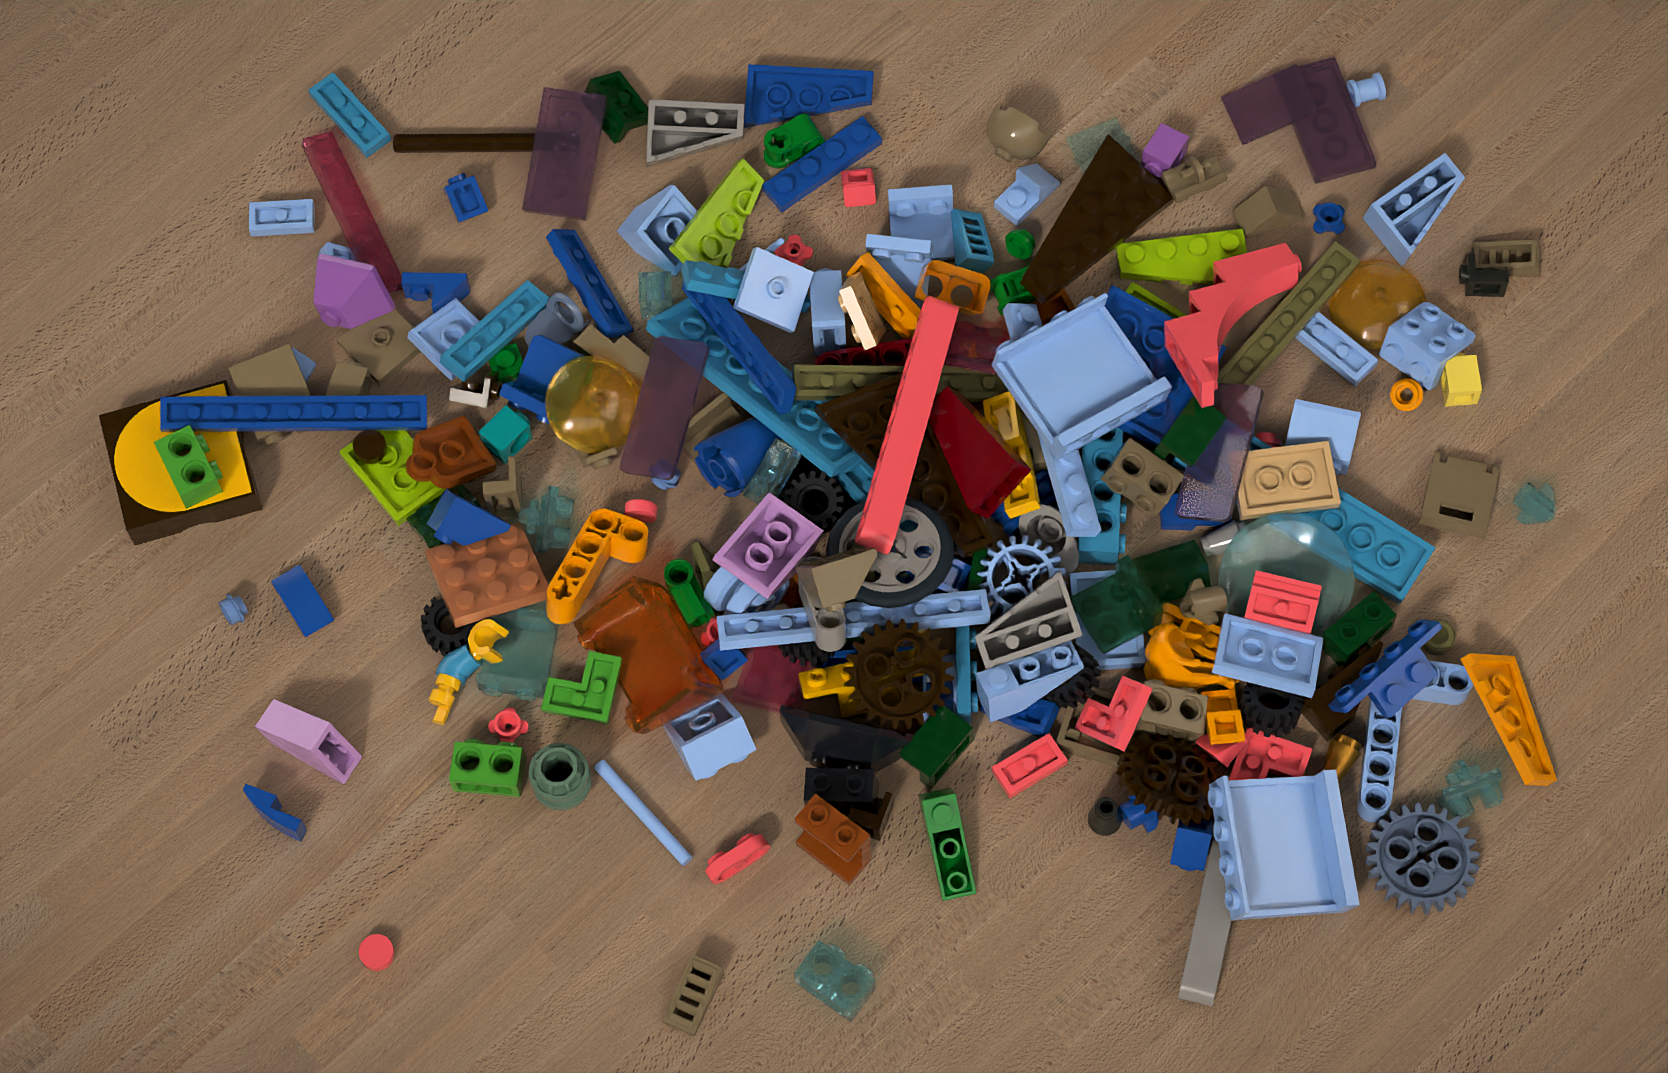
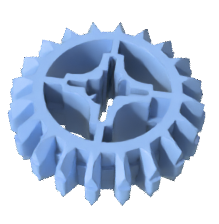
[977,535,1066,615]

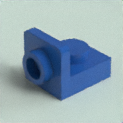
[443,173,488,223]

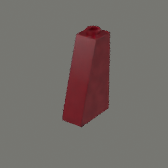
[929,387,1032,519]

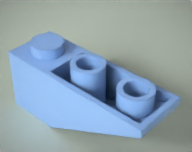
[976,640,1084,722]

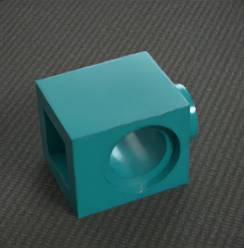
[478,405,533,465]

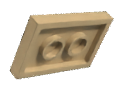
[1229,441,1341,520]

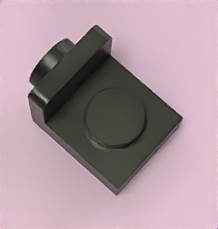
[1459,253,1509,297]

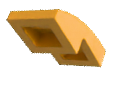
[1201,689,1245,745]

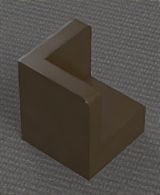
[847,791,893,841]

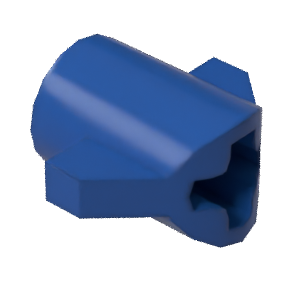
[1118,789,1159,833]

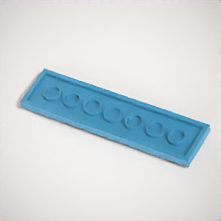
[646,298,860,478]
[1172,420,1436,605]

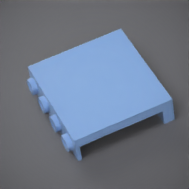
[991,293,1172,460]
[1208,770,1360,921]

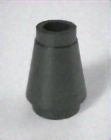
[1088,797,1122,836]

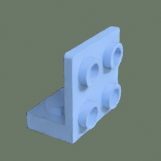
[888,185,955,261]
[865,234,933,310]

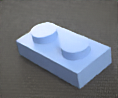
[249,199,315,237]

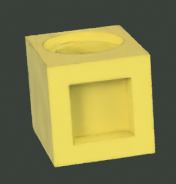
[1440,353,1482,407]

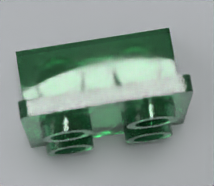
[1070,554,1163,654]

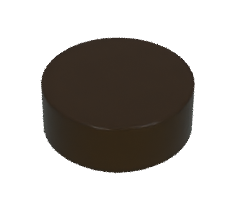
[353,430,387,464]

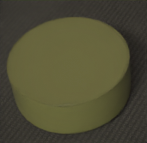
[1422,619,1455,655]

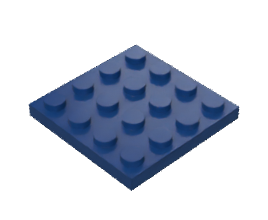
[1104,285,1227,448]

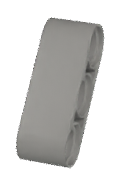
[798,556,846,652]

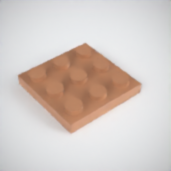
[425,521,549,628]

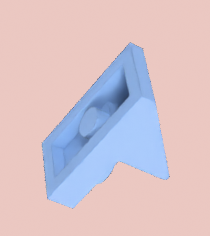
[994,163,1060,226]

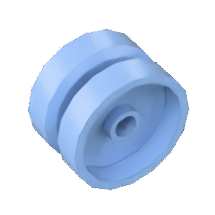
[704,567,789,615]

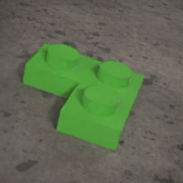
[541,651,623,725]

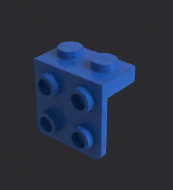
[499,335,591,424]

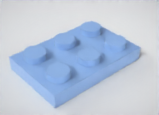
[1069,569,1146,670]
[1212,613,1324,698]

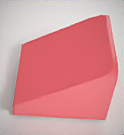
[841,168,876,207]
[1195,734,1248,767]

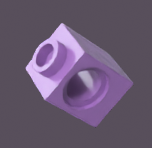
[1141,123,1189,178]

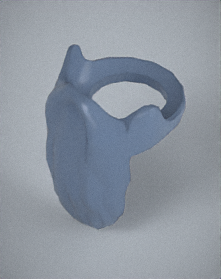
[525,292,590,348]

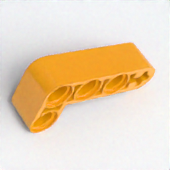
[546,508,649,624]

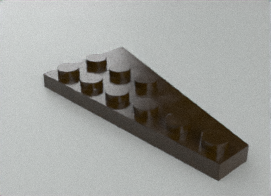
[814,372,994,558]

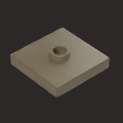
[336,308,421,386]

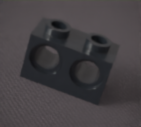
[803,767,879,815]

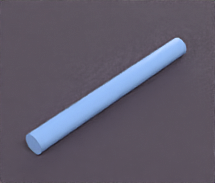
[594,759,693,866]

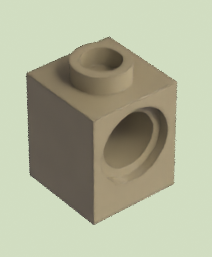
[325,361,373,396]

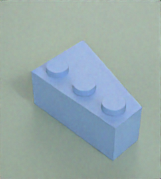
[1363,153,1465,267]

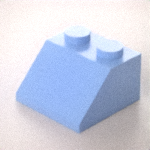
[1285,399,1361,475]
[662,693,756,781]

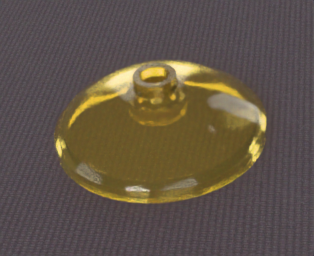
[1329,260,1426,349]
[545,356,642,453]

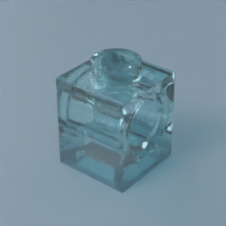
[638,271,674,319]

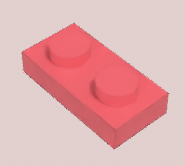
[991,733,1068,799]

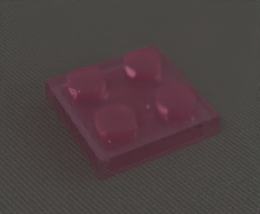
[944,321,1011,375]
[733,645,815,714]

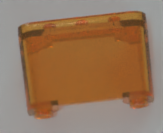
[573,576,724,734]

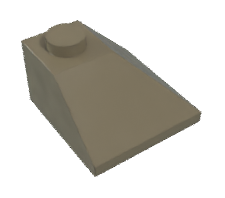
[795,547,877,612]

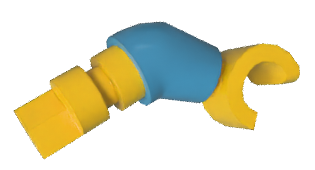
[428,619,509,725]

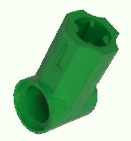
[664,559,715,628]

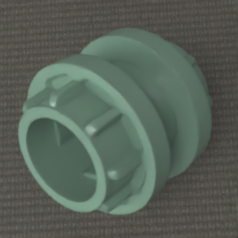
[529,743,592,811]

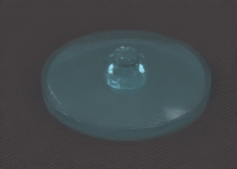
[1219,513,1354,638]

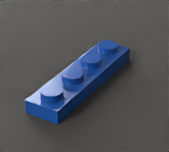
[762,116,882,213]
[546,229,633,338]

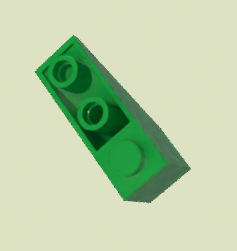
[918,787,976,901]

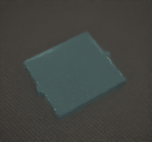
[1066,118,1139,173]

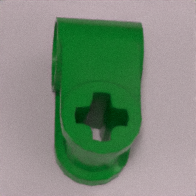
[764,114,825,169]
[989,266,1037,316]

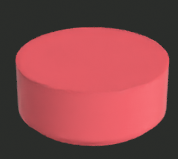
[624,499,658,524]
[359,934,395,971]

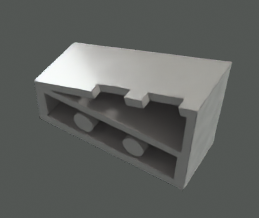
[646,99,744,167]
[974,571,1083,669]

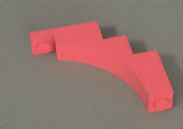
[1164,243,1302,408]

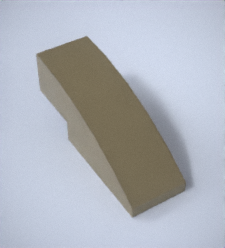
[573,324,672,392]

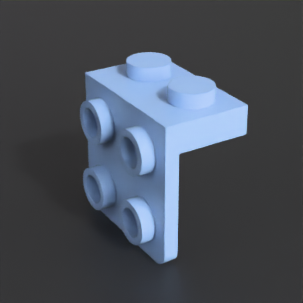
[1379,302,1475,391]

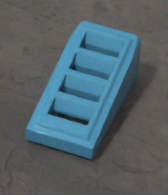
[951,209,994,273]

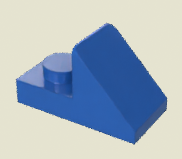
[401,272,470,314]

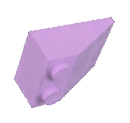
[712,492,824,599]

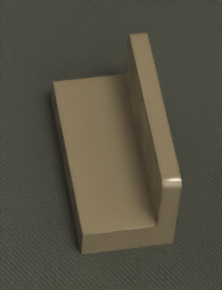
[677,392,745,464]
[483,456,524,519]

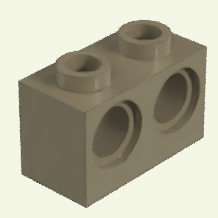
[1100,438,1185,517]
[1135,679,1208,744]

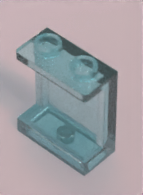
[476,608,559,701]

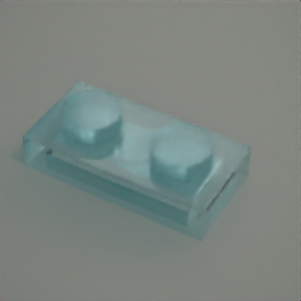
[743,438,802,504]

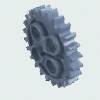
[1365,803,1480,915]

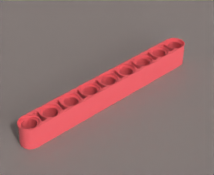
[855,295,959,555]

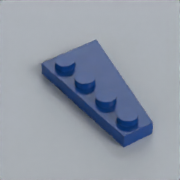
[744,64,874,128]

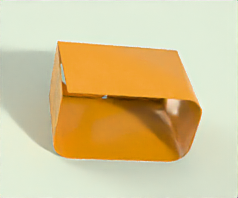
[914,260,990,316]

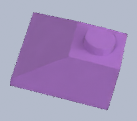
[313,253,395,329]

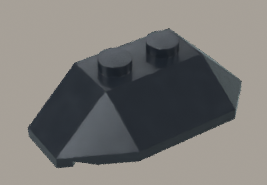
[779,704,914,773]

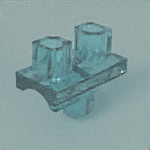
[518,486,574,554]
[1437,760,1504,820]

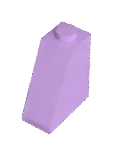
[255,699,363,784]

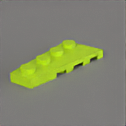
[668,158,764,268]
[1115,229,1247,285]

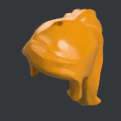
[1143,622,1240,690]

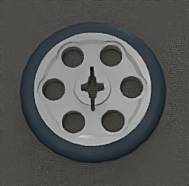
[826,497,954,608]

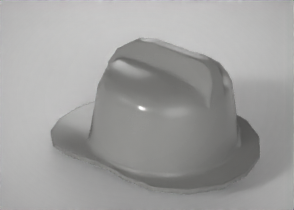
[1019,504,1079,579]

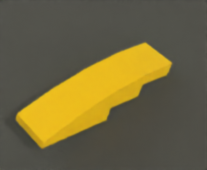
[983,391,1041,519]

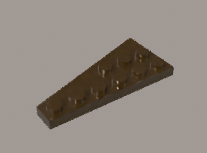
[1020,134,1174,305]

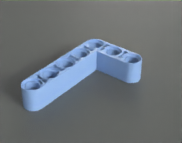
[1357,661,1473,823]

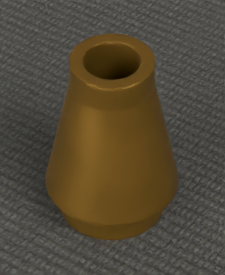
[1323,733,1361,785]

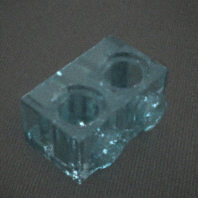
[794,940,876,1022]

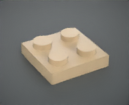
[838,272,886,350]

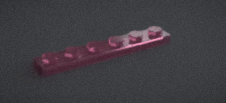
[301,131,403,293]

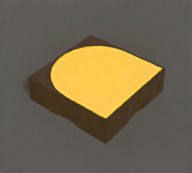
[99,380,263,545]

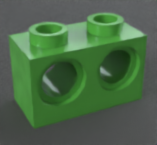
[154,425,223,509]
[449,739,526,797]

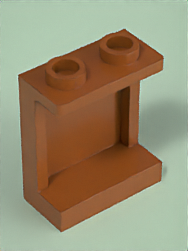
[795,794,871,886]

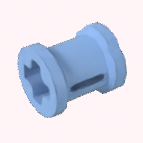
[1346,72,1386,108]

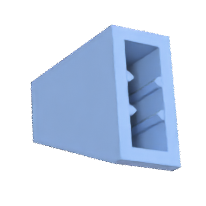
[810,268,846,356]

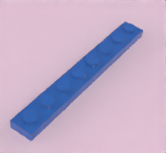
[160,395,427,432]

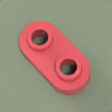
[705,833,771,884]

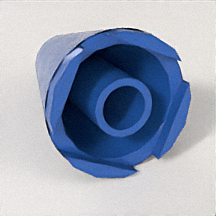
[694,417,782,497]

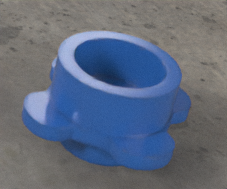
[1313,203,1345,234]

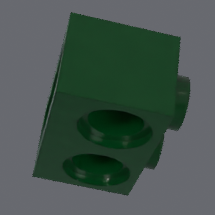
[1322,591,1397,667]

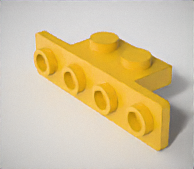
[798,648,926,718]

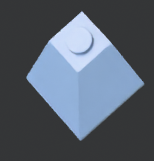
[617,185,697,276]

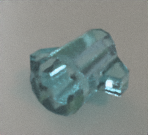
[1513,482,1556,524]

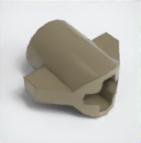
[1180,578,1227,625]

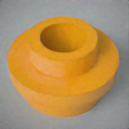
[1390,378,1424,411]

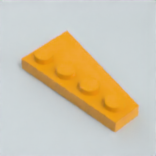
[1461,653,1557,786]

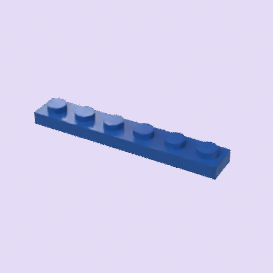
[682,279,796,414]

